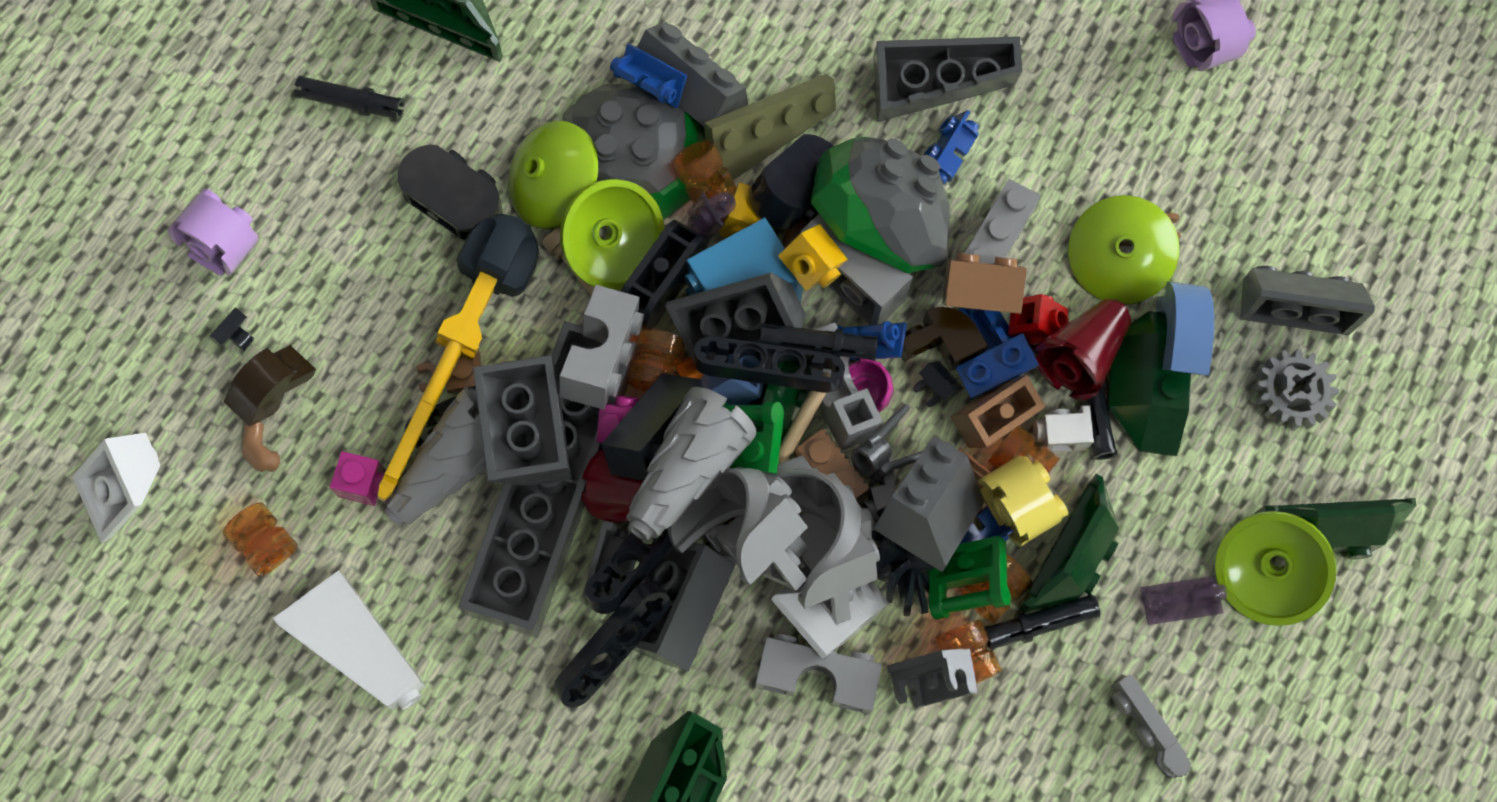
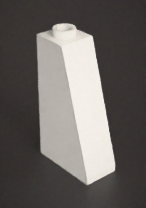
[273,570,426,710]

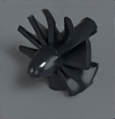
[872,506,936,617]

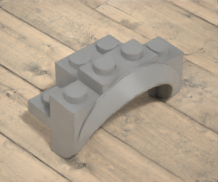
[764,455,880,625]
[667,466,809,591]

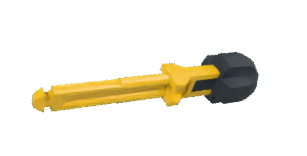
[377,214,539,502]

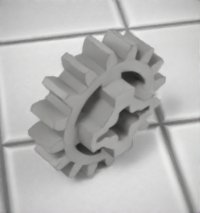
[1253,349,1339,431]

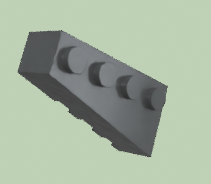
[873,36,1022,122]

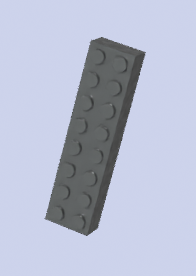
[458,321,638,638]

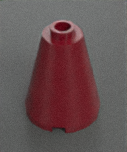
[1035,299,1131,400]
[582,449,643,523]

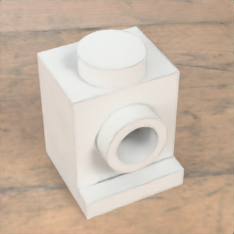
[1033,406,1094,453]

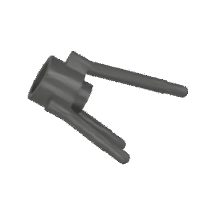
[851,404,923,477]

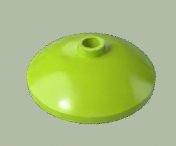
[508,120,598,229]
[560,179,665,290]
[1068,195,1180,305]
[1215,511,1337,626]

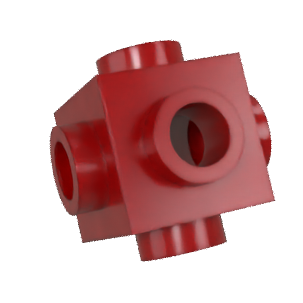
[1008,294,1069,351]

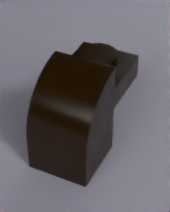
[901,307,988,372]
[224,345,316,427]

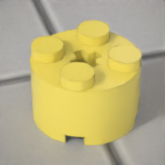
[978,455,1068,547]

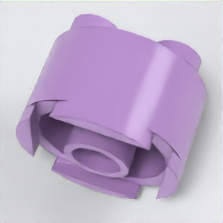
[1172,0,1256,71]
[167,189,258,276]

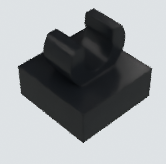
[210,307,254,351]
[913,361,964,407]

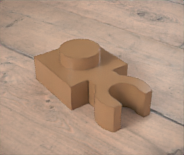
[416,349,482,394]

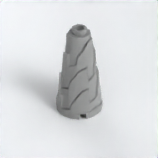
[384,387,486,525]
[626,387,757,541]

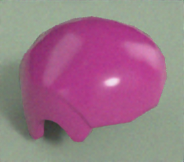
[849,358,894,413]

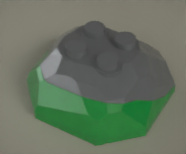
[562,84,705,220]
[811,137,950,273]

